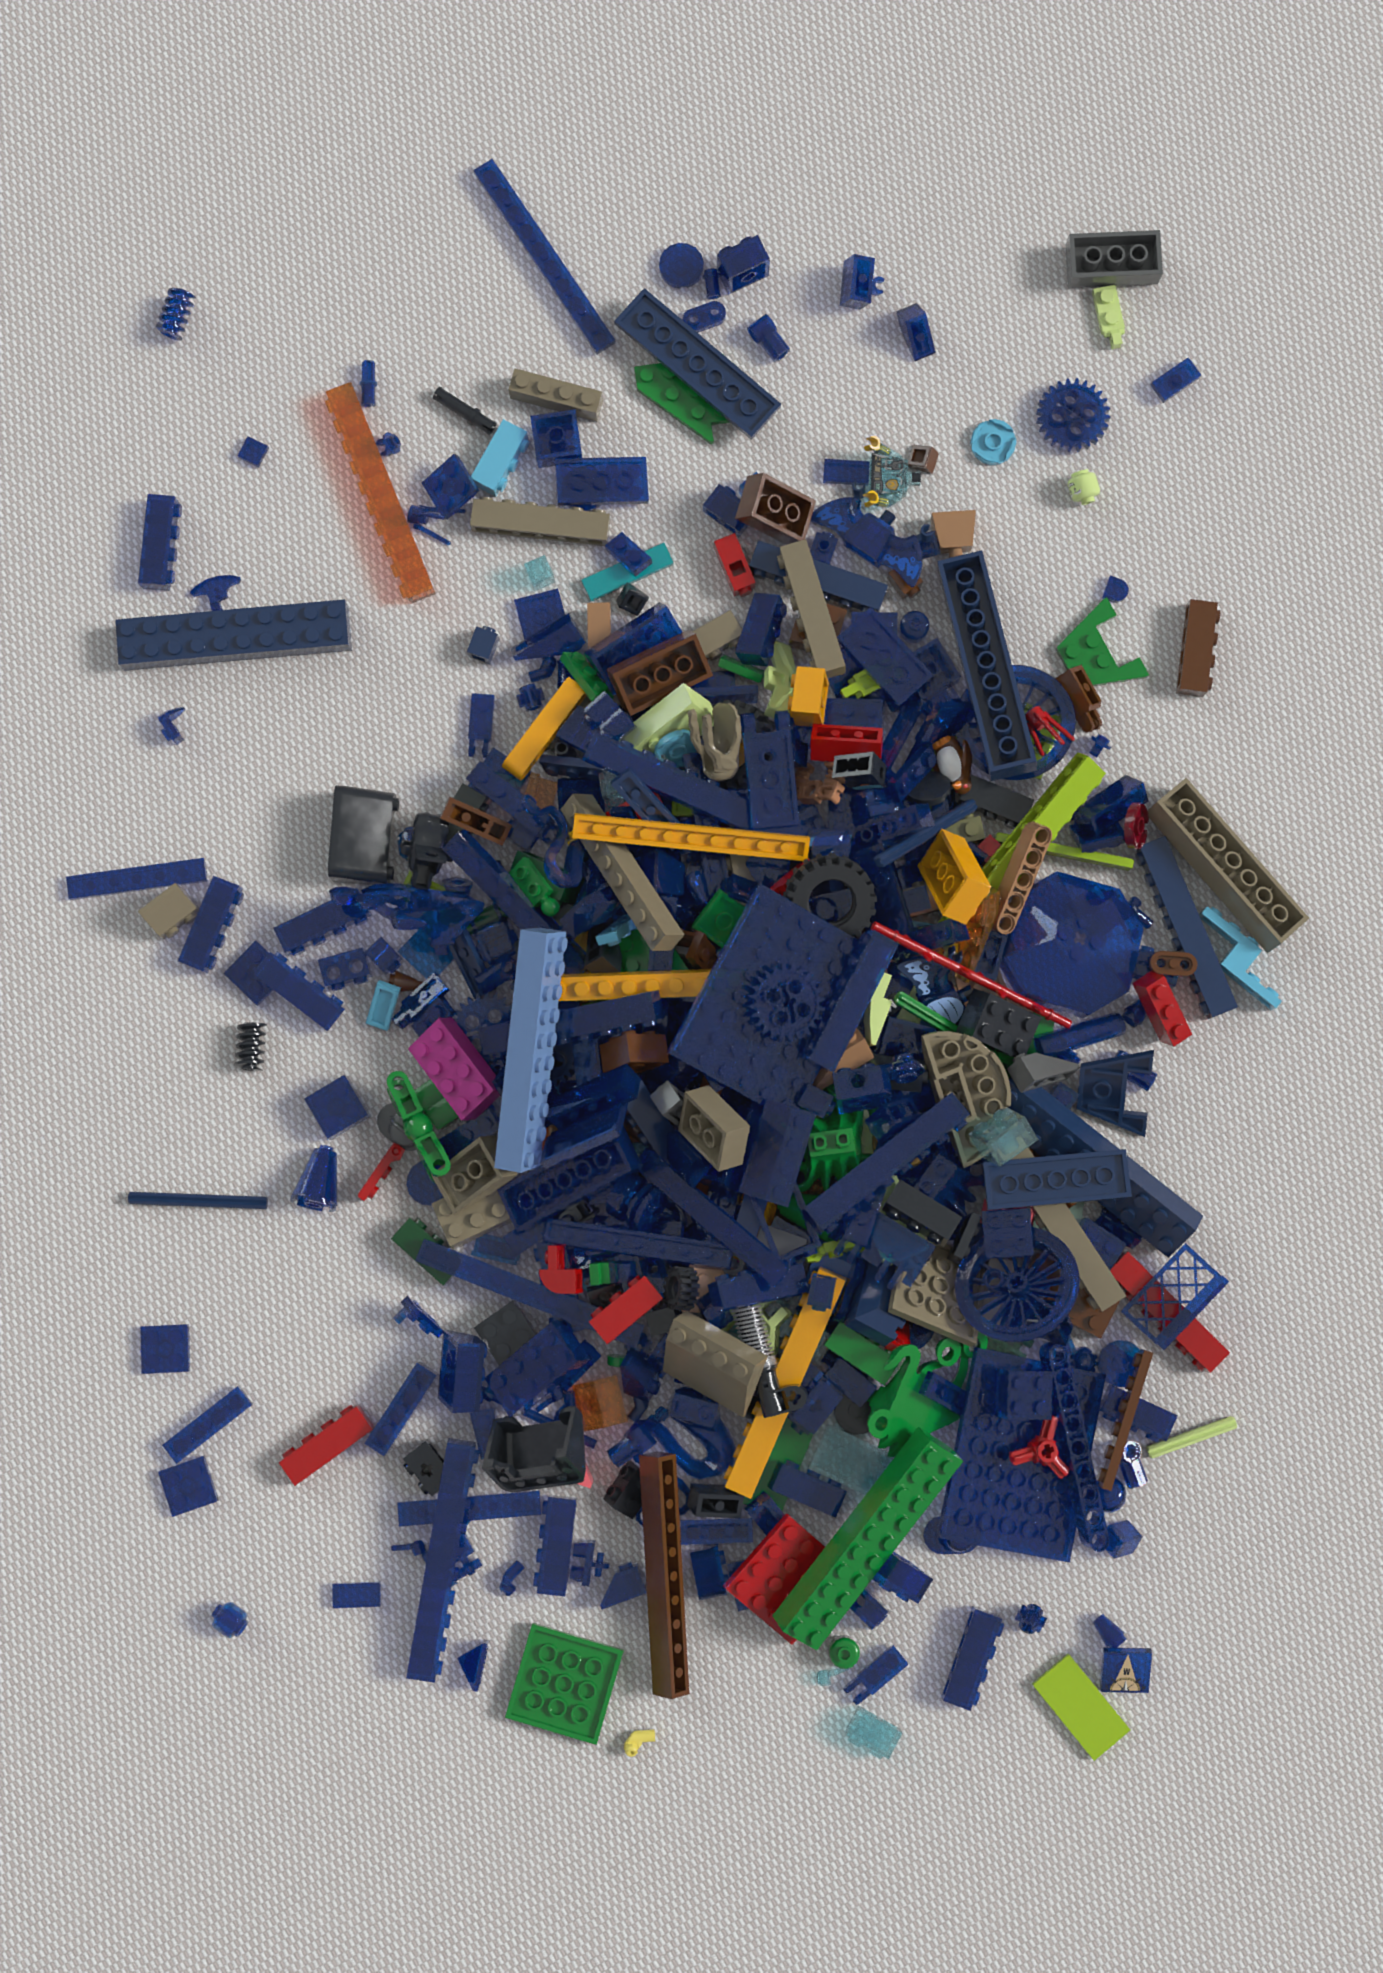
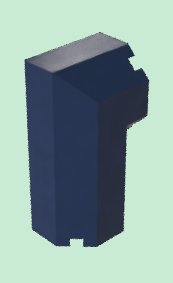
[845,1241,906,1347]

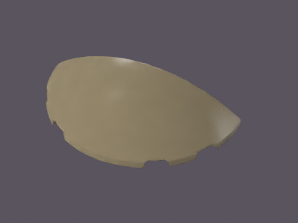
[921,1031,1011,1168]

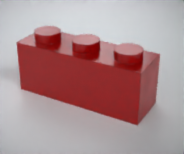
[811,724,883,762]
[1132,971,1193,1047]
[589,1275,664,1344]

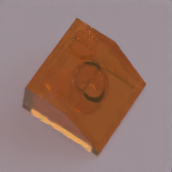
[572,1374,629,1432]

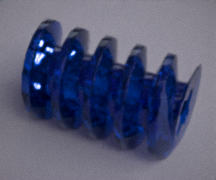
[156,288,196,341]

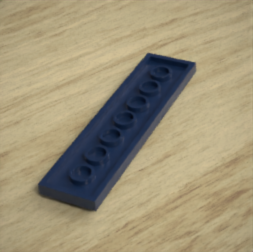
[614,288,781,440]

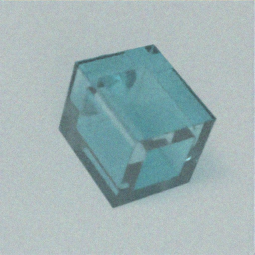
[524,555,555,591]

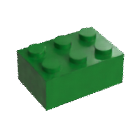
[824,1322,903,1386]

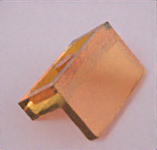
[518,772,559,827]

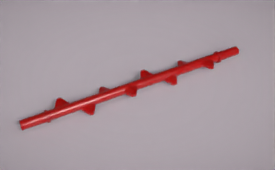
[871,921,1072,1029]

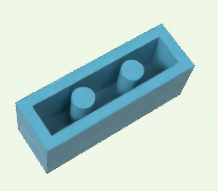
[470,419,530,497]

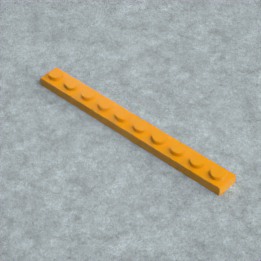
[572,813,810,861]

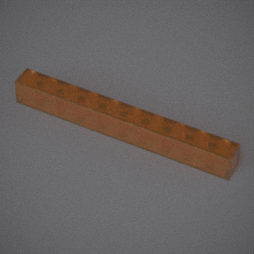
[324,382,436,604]

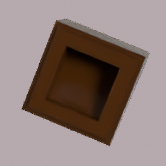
[906,445,939,474]

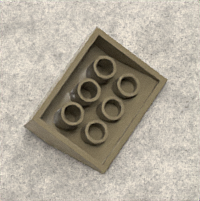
[663,1311,768,1417]

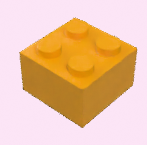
[788,666,829,727]

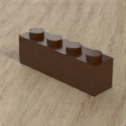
[1176,599,1221,697]

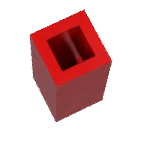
[714,533,756,597]

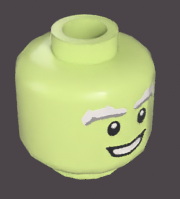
[1068,469,1100,505]

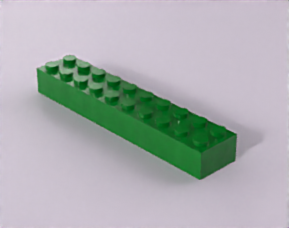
[772,1427,963,1651]

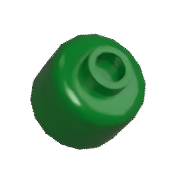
[828,1635,860,1669]

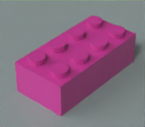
[408,1018,503,1121]

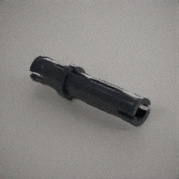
[433,387,497,435]

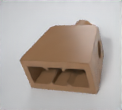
[930,510,976,558]

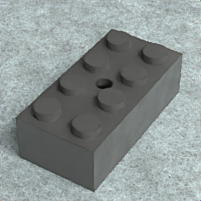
[1065,230,1163,288]

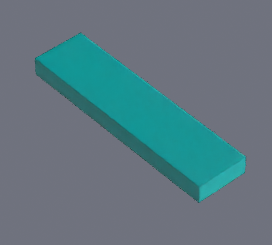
[581,543,674,602]

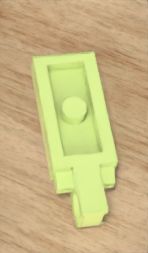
[1092,285,1125,349]

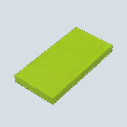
[1032,1653,1130,1761]

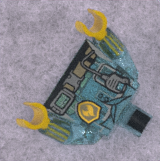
[863,436,921,508]

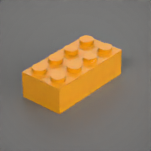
[917,829,991,925]

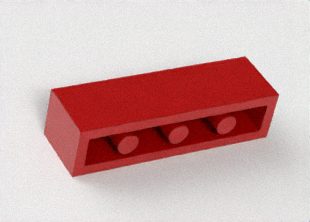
[279,1405,375,1486]

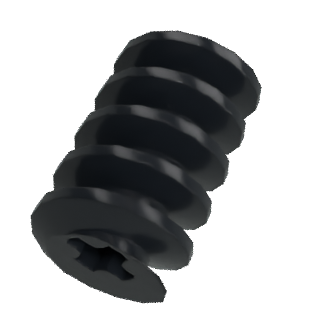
[234,1022,267,1071]

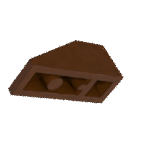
[440,797,512,846]

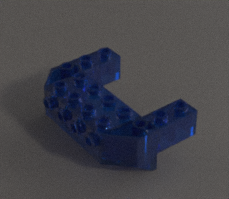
[844,803,970,962]

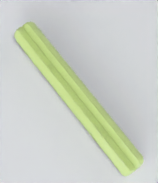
[1146,1416,1237,1458]

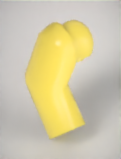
[624,1729,655,1757]

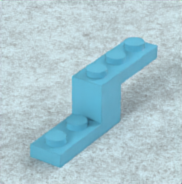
[1199,906,1282,1010]

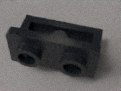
[603,1459,642,1520]

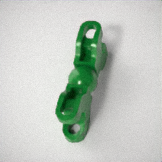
[386,1071,451,1183]

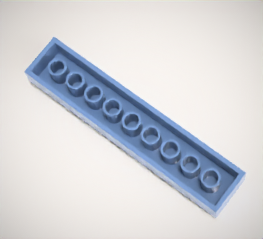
[494,928,567,1173]

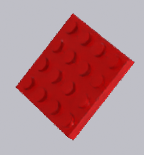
[723,1513,826,1645]

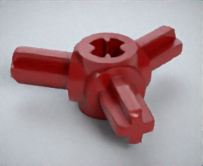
[1009,1414,1069,1479]

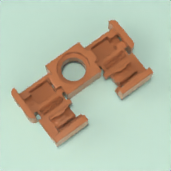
[781,762,845,804]

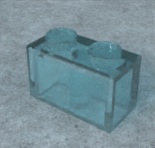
[845,1705,902,1759]

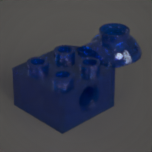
[832,1053,925,1115]

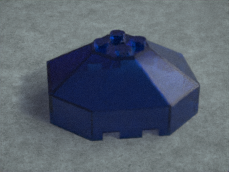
[996,871,1144,1018]

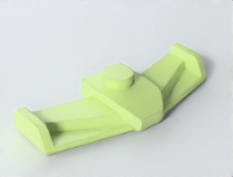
[764,639,796,720]

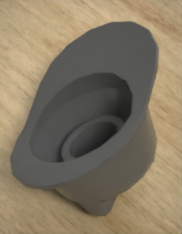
[377,1103,416,1151]

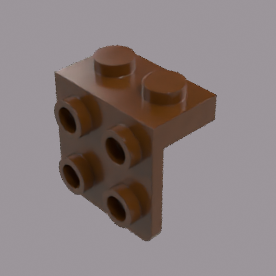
[676,928,722,970]

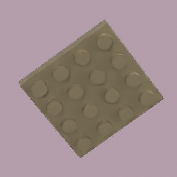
[888,1236,988,1347]

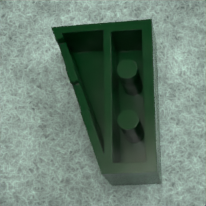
[508,850,596,906]

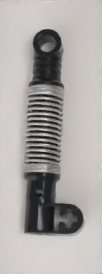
[720,1251,808,1418]

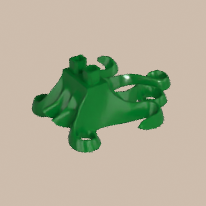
[752,1057,887,1192]
[867,1330,988,1458]

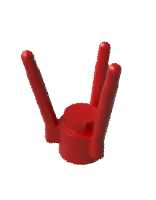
[1025,706,1075,756]

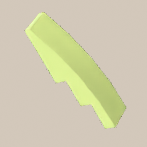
[864,947,892,1047]

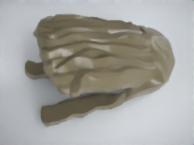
[687,703,742,781]

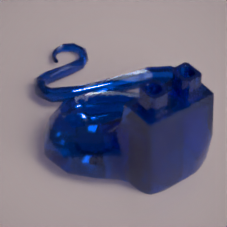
[522,794,622,940]
[624,1387,736,1527]

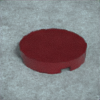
[1124,802,1149,849]

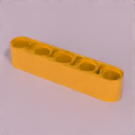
[502,677,586,781]

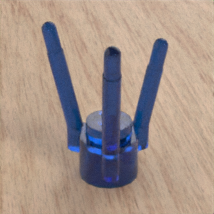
[407,505,466,545]

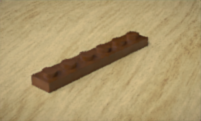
[1097,1349,1153,1491]

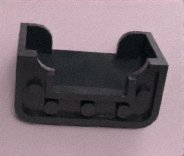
[328,785,400,886]
[482,1406,586,1492]

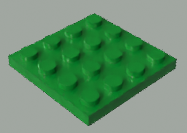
[505,1623,624,1745]

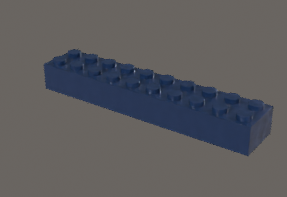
[937,550,1037,781]
[115,599,352,671]
[1005,1076,1203,1258]

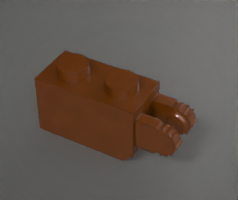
[1050,665,1103,733]

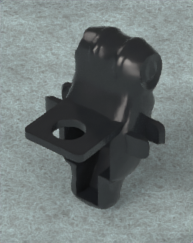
[400,812,455,890]

